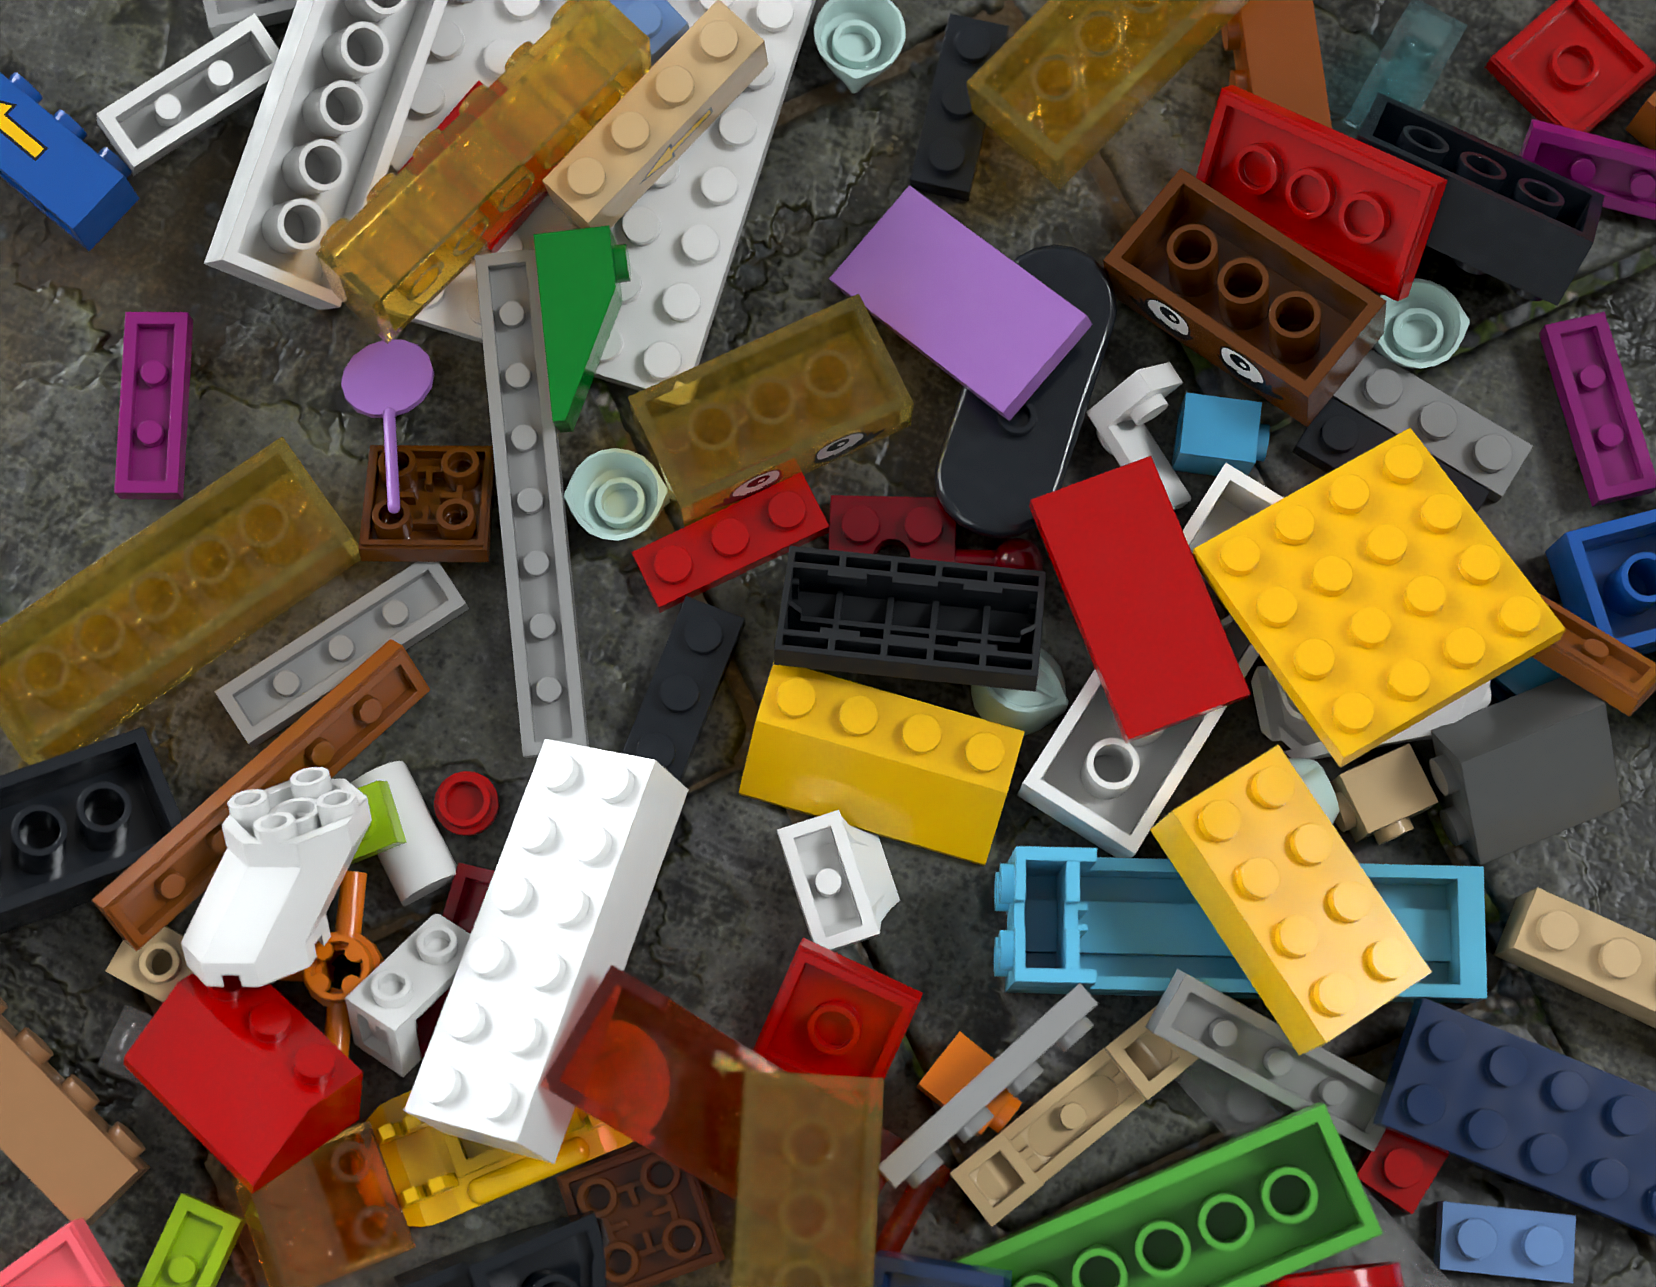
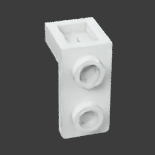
[1086,362,1191,510]
[345,914,471,1077]

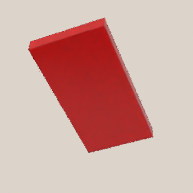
[1196,85,1448,302]
[1029,456,1251,743]

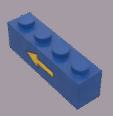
[0,72,140,251]

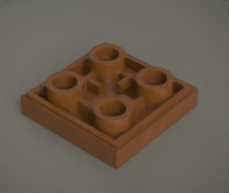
[358,445,496,562]
[556,1132,726,1287]

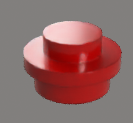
[434,771,499,836]

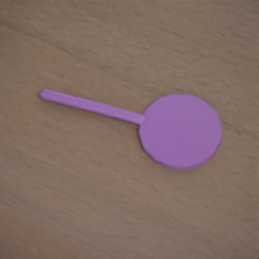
[341,339,434,514]

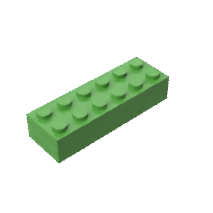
[950,1102,1383,1287]

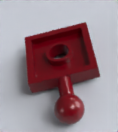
[829,495,1044,571]

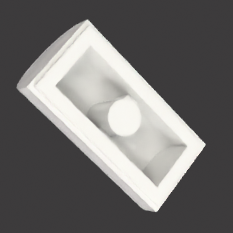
[351,761,457,907]

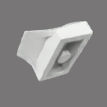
[777,810,900,951]

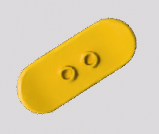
[353,1018,669,1227]

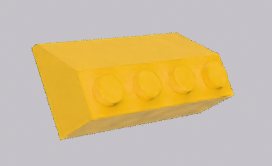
[739,662,1025,866]

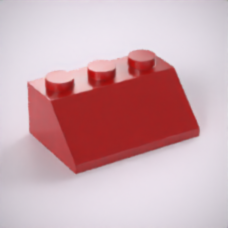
[124,973,363,1194]

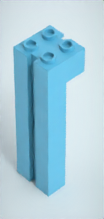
[994,846,1487,1004]

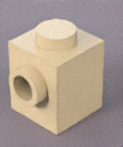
[1330,743,1438,845]
[105,926,193,1002]

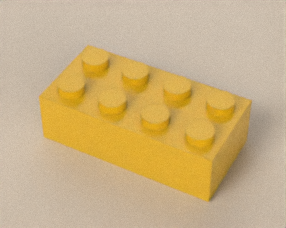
[1150,744,1432,1055]

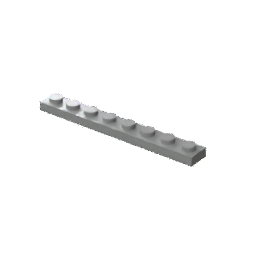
[474,248,589,758]

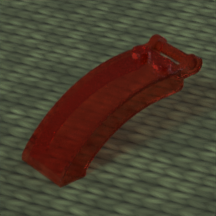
[540,965,952,1280]

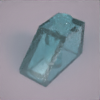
[1344,0,1468,130]

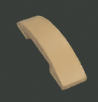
[950,1006,1199,1227]

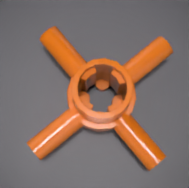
[278,871,384,1057]

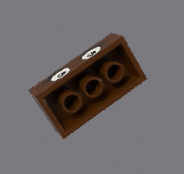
[1103,168,1387,427]

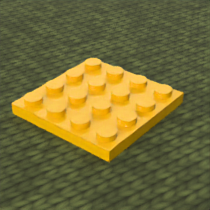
[1193,428,1565,768]

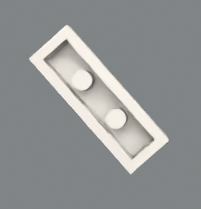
[97,13,280,175]

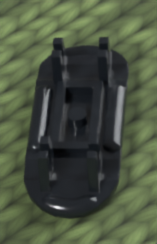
[934,244,1117,538]

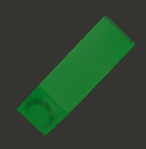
[533,225,631,433]

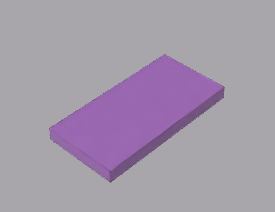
[829,185,1093,421]

